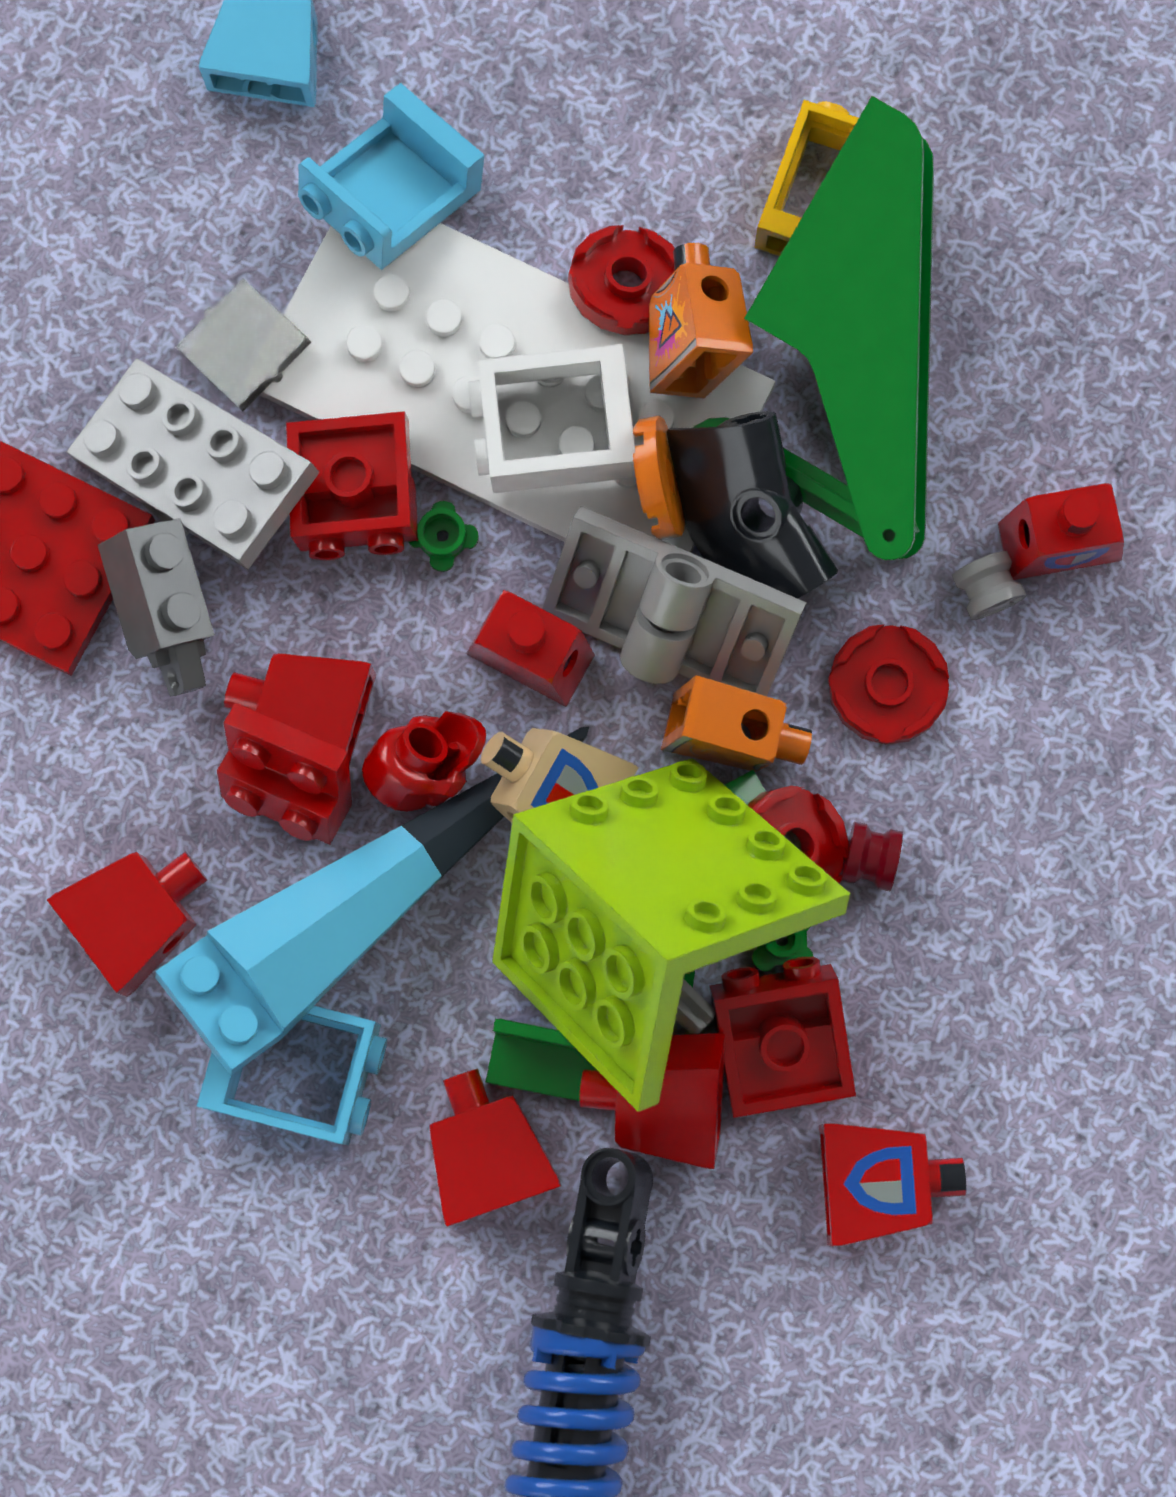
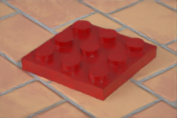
[0,441,156,676]

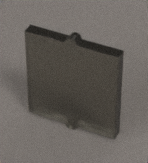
[176,278,311,412]

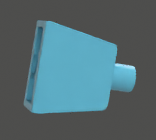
[199,0,318,107]

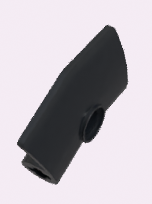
[667,411,838,599]

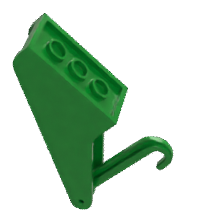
[693,96,934,560]

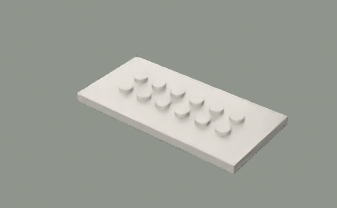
[246,223,776,553]

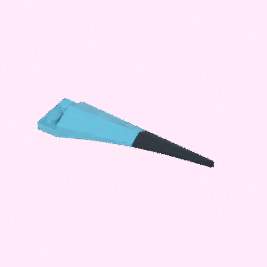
[155,727,589,1076]

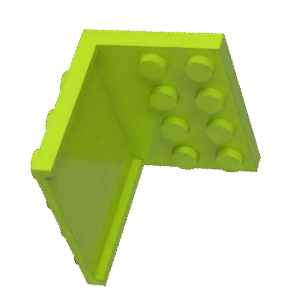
[492,758,850,1112]

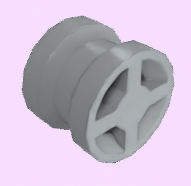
[952,551,1027,620]

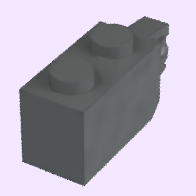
[98,518,215,697]

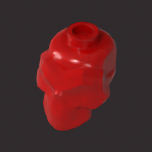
[362,711,486,812]

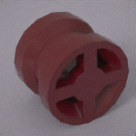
[842,821,903,891]

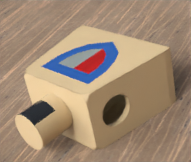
[481,728,639,823]

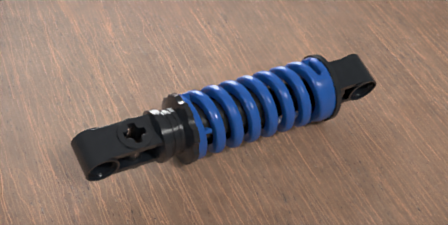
[504,1148,653,1497]

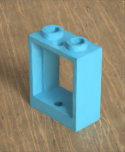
[197,1006,387,1145]

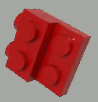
[286,411,418,560]
[217,702,352,845]
[709,957,856,1118]

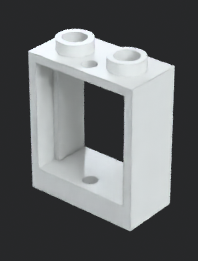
[468,344,636,493]

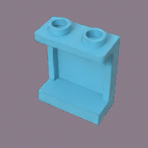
[298,83,485,270]

